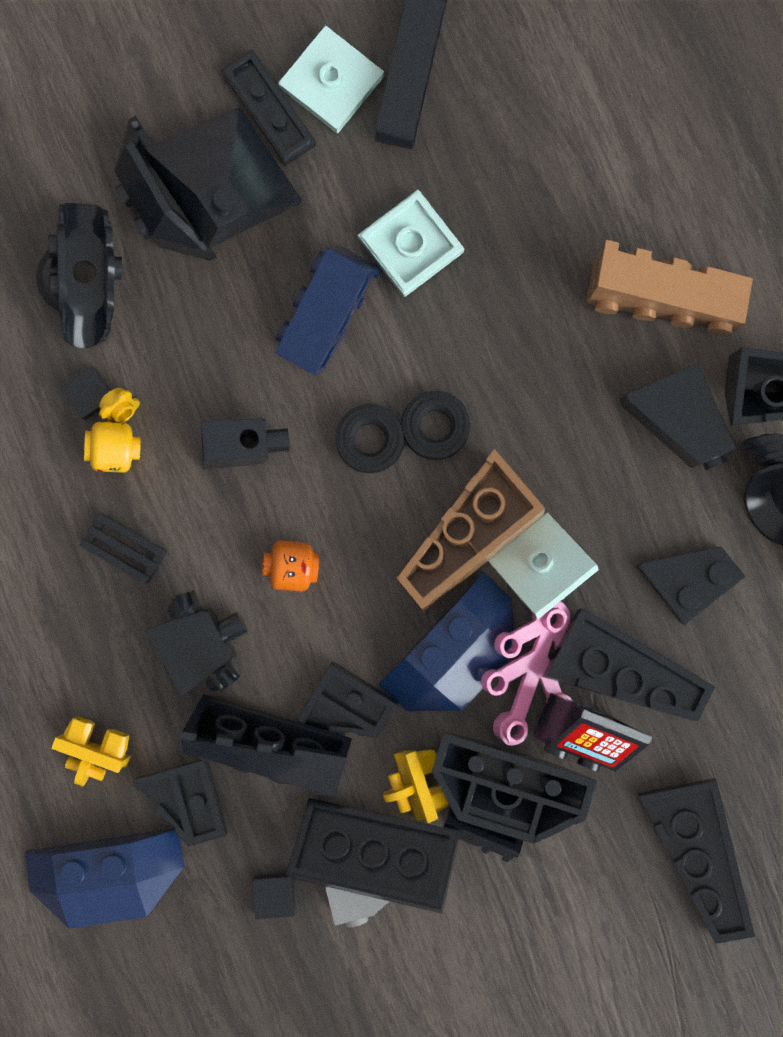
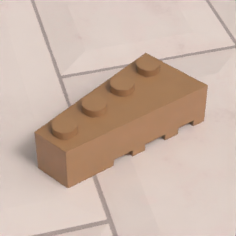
[585,240,753,335]
[397,449,545,613]

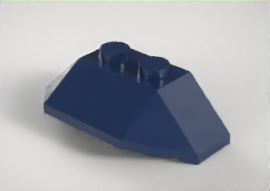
[379,572,514,711]
[25,828,184,929]

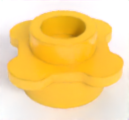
[99,388,140,423]

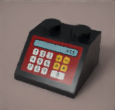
[533,693,652,772]

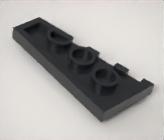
[542,608,715,721]
[638,778,755,944]

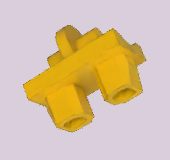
[51,716,131,786]
[382,749,449,823]

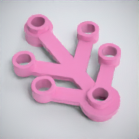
[481,602,572,746]

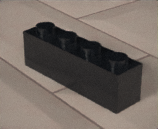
[725,347,783,426]
[180,694,352,798]

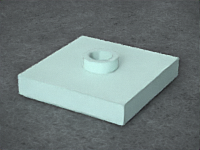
[278,26,384,134]
[358,190,465,298]
[488,512,599,619]

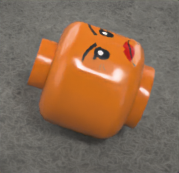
[261,540,319,592]

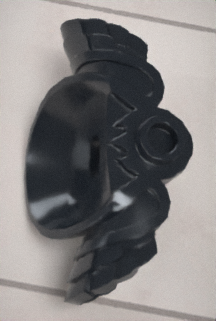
[36,203,122,348]
[740,433,783,546]

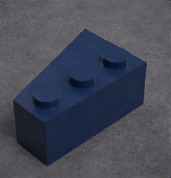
[275,247,382,376]

